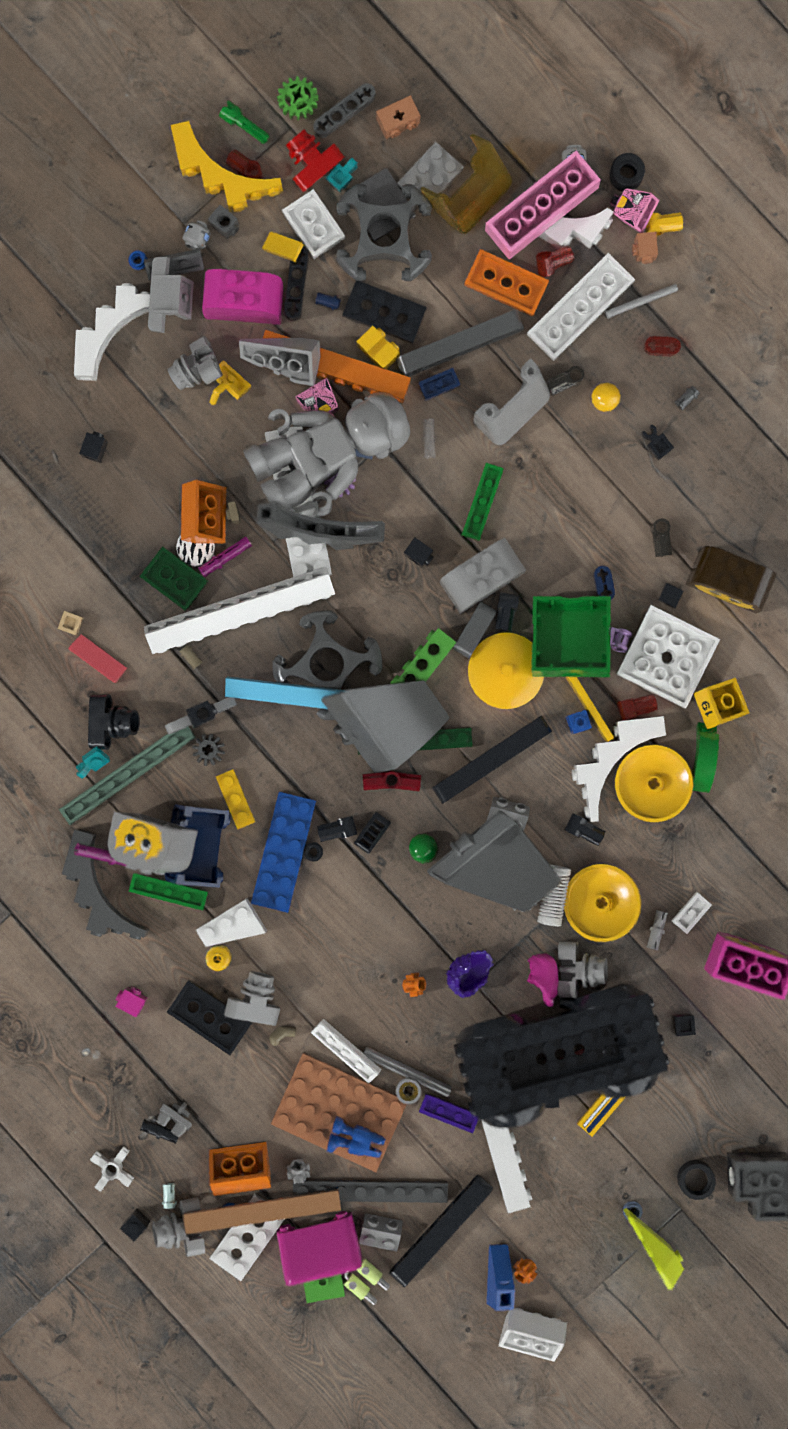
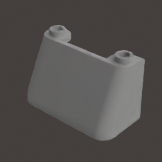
[473,358,550,445]

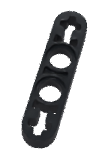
[284,246,309,321]

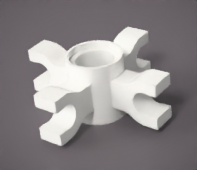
[90,1146,134,1192]

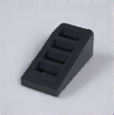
[354,812,391,854]

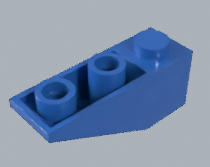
[487,1244,515,1311]

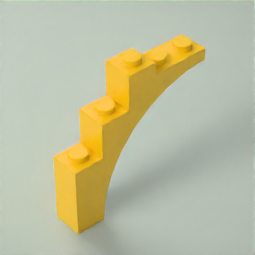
[171,121,283,212]

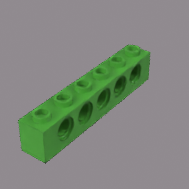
[390,628,456,684]

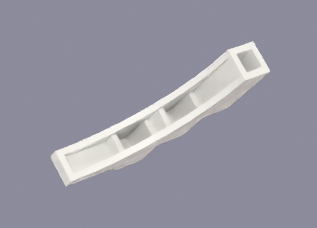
[74,283,150,380]
[572,716,666,822]

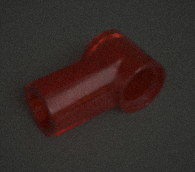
[226,149,263,179]
[536,246,575,277]
[617,694,658,721]

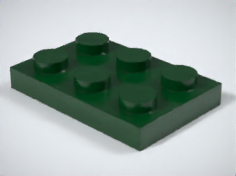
[139,546,209,611]

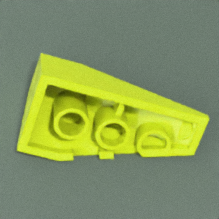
[623,1208,684,1290]

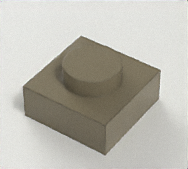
[225,501,241,524]

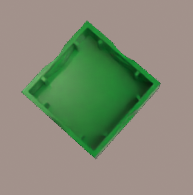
[532,596,611,677]

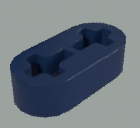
[593,566,615,600]

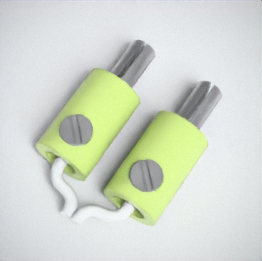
[343,1258,390,1305]

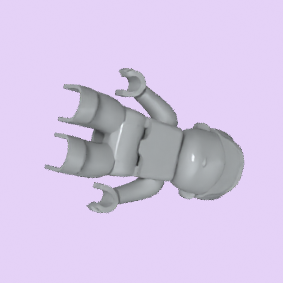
[243,392,410,517]

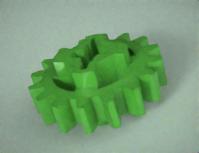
[277,76,319,120]

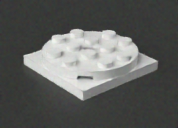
[616,605,720,708]

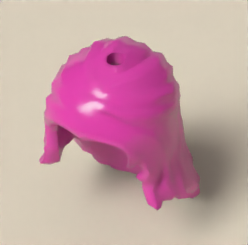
[527,953,559,1007]

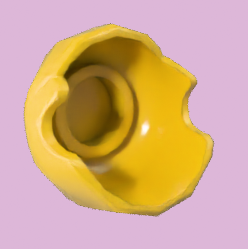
[591,382,621,412]

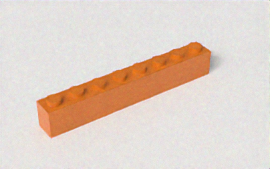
[262,330,411,403]

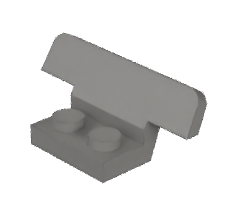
[148,257,194,333]

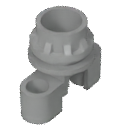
[168,336,223,390]
[558,941,608,998]
[224,971,281,1026]
[152,1197,205,1257]

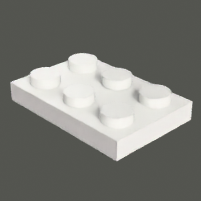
[282,189,345,259]

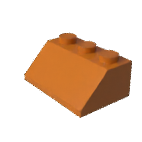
[181,480,226,544]
[209,1142,271,1196]

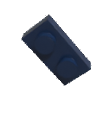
[418,368,461,401]

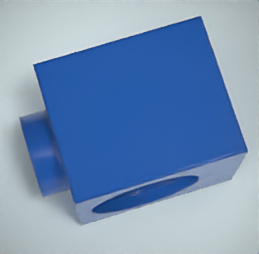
[565,710,592,735]

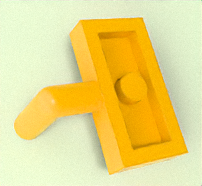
[209,360,252,405]

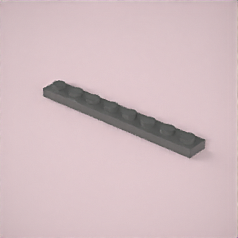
[293,1180,448,1203]

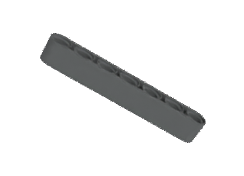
[396,310,524,377]

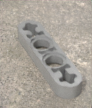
[165,697,237,735]

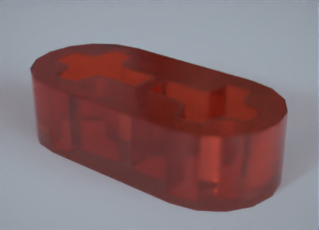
[644,336,681,357]

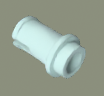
[162,1183,177,1209]

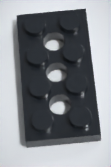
[342,281,427,344]
[167,980,252,1055]

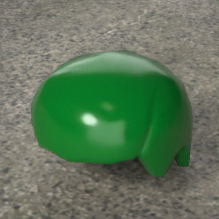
[409,833,438,864]

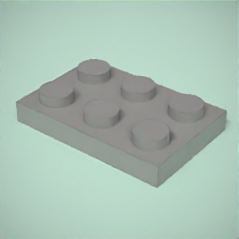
[397,142,464,204]

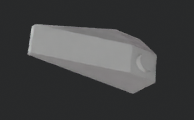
[239,338,320,386]

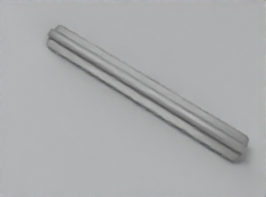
[363,1047,452,1096]

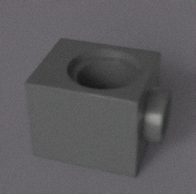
[208,205,239,239]

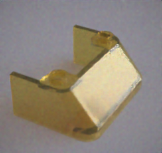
[420,134,512,234]

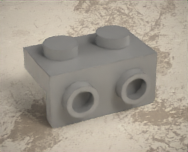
[486,797,530,831]
[359,1213,403,1252]

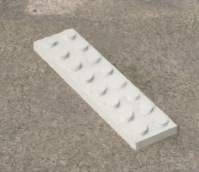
[265,427,332,577]

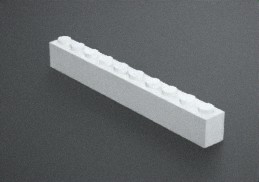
[144,567,335,654]

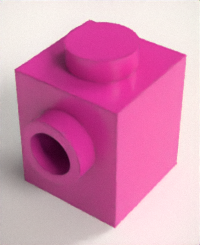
[115,986,148,1017]

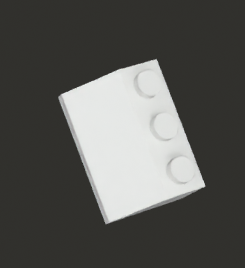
[499,1308,567,1362]

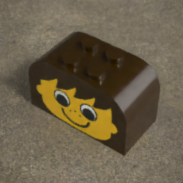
[685,546,777,614]

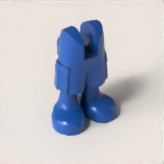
[326,1116,386,1158]

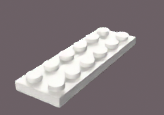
[527,253,635,361]

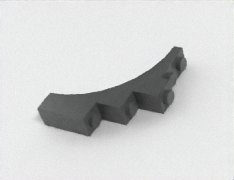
[257,502,385,550]
[62,829,149,940]

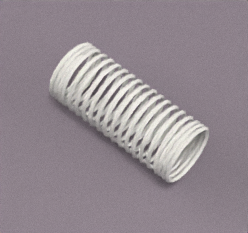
[537,865,571,926]

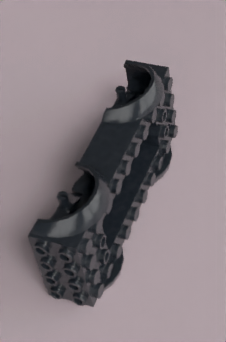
[453,984,670,1128]

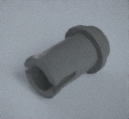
[675,386,699,410]

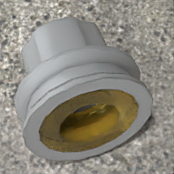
[396,1078,421,1104]

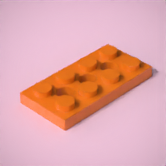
[464,249,549,317]

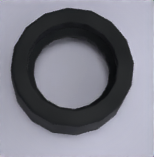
[677,1160,716,1200]

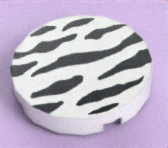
[176,536,215,566]

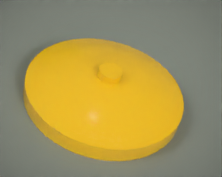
[468,633,544,709]
[615,745,693,822]
[564,864,641,942]

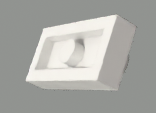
[671,892,712,934]

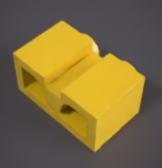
[356,326,400,369]

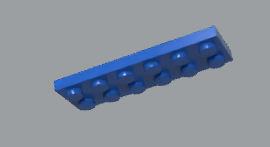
[251,791,316,913]

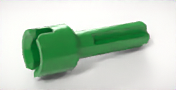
[219,100,270,144]

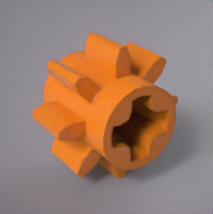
[402,972,426,997]
[513,1258,538,1284]

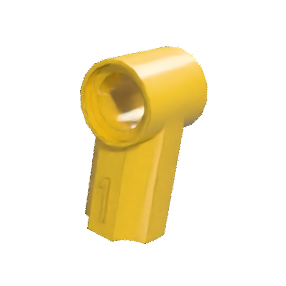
[645,212,683,236]

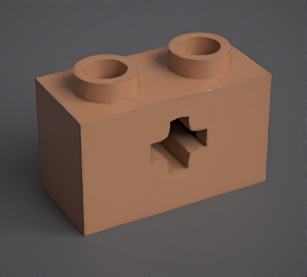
[376,95,420,139]

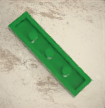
[461,462,504,541]
[129,873,208,911]

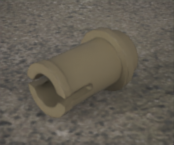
[179,645,203,670]

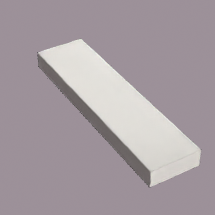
[311,1019,382,1083]

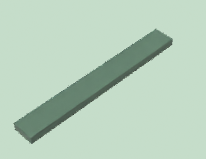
[59,727,196,825]

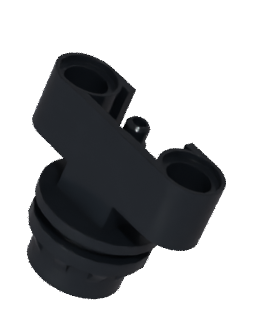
[88,694,140,750]

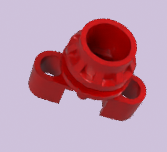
[285,129,345,193]

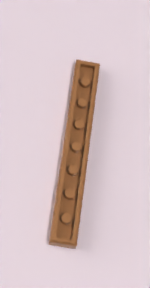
[183,1189,341,1234]

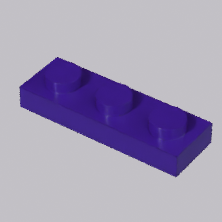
[419,1093,478,1133]

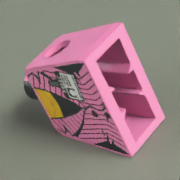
[610,189,659,233]
[295,378,339,418]

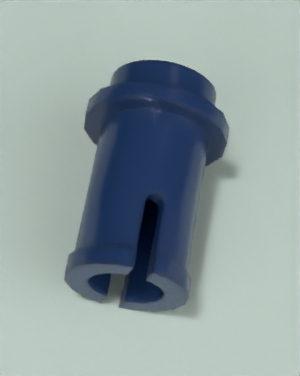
[315,292,341,311]

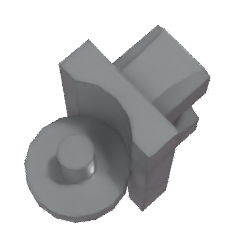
[156,1102,192,1137]

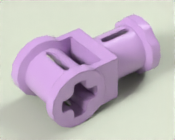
[610,627,633,653]

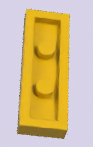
[216,769,256,830]

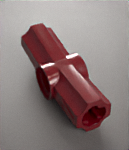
[362,771,421,792]

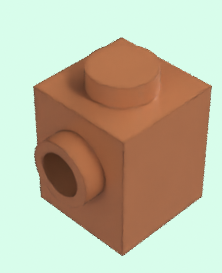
[632,232,658,264]

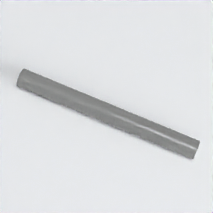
[605,284,678,319]

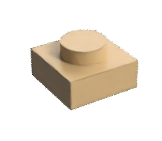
[58,611,83,636]

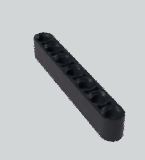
[432,715,552,804]
[389,1174,493,1287]

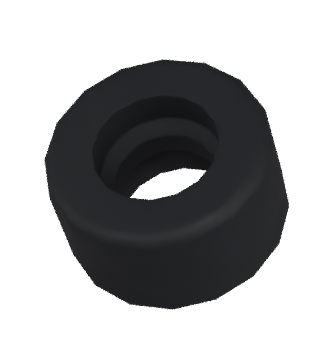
[609,153,645,192]

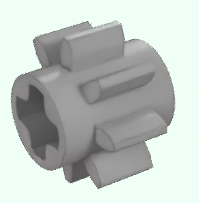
[287,1159,310,1184]

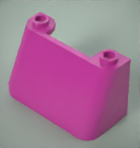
[276,1211,363,1286]

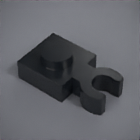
[641,425,674,461]

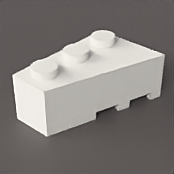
[196,898,267,947]

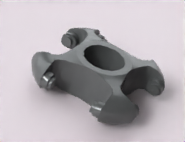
[336,184,432,282]
[273,610,382,720]

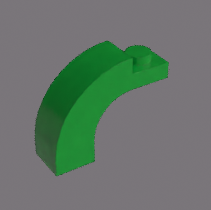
[691,722,719,793]

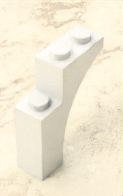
[539,208,614,251]

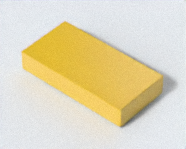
[262,231,304,262]

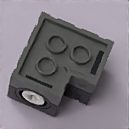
[727,1152,788,1221]

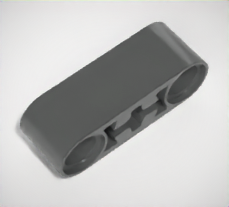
[453,602,497,658]

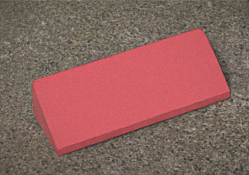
[68,634,127,683]

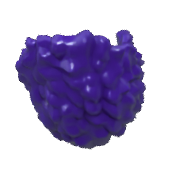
[446,949,494,998]

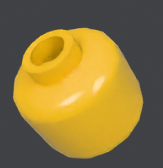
[206,945,232,971]

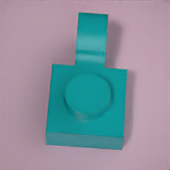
[326,158,358,192]
[76,746,110,779]

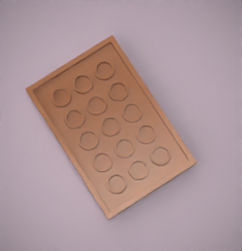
[271,1053,407,1172]

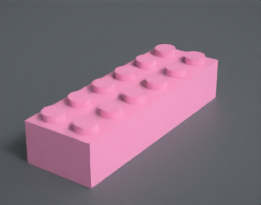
[485,150,601,260]

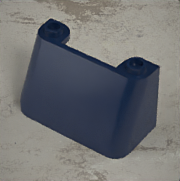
[165,804,231,888]

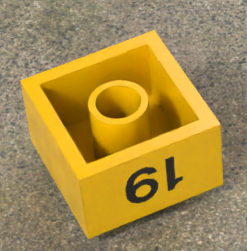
[693,677,750,729]

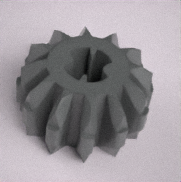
[192,734,225,766]

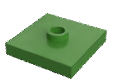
[304,1274,345,1303]

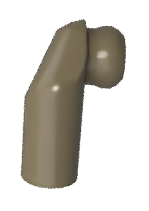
[269,1026,296,1046]

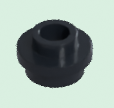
[304,842,323,862]

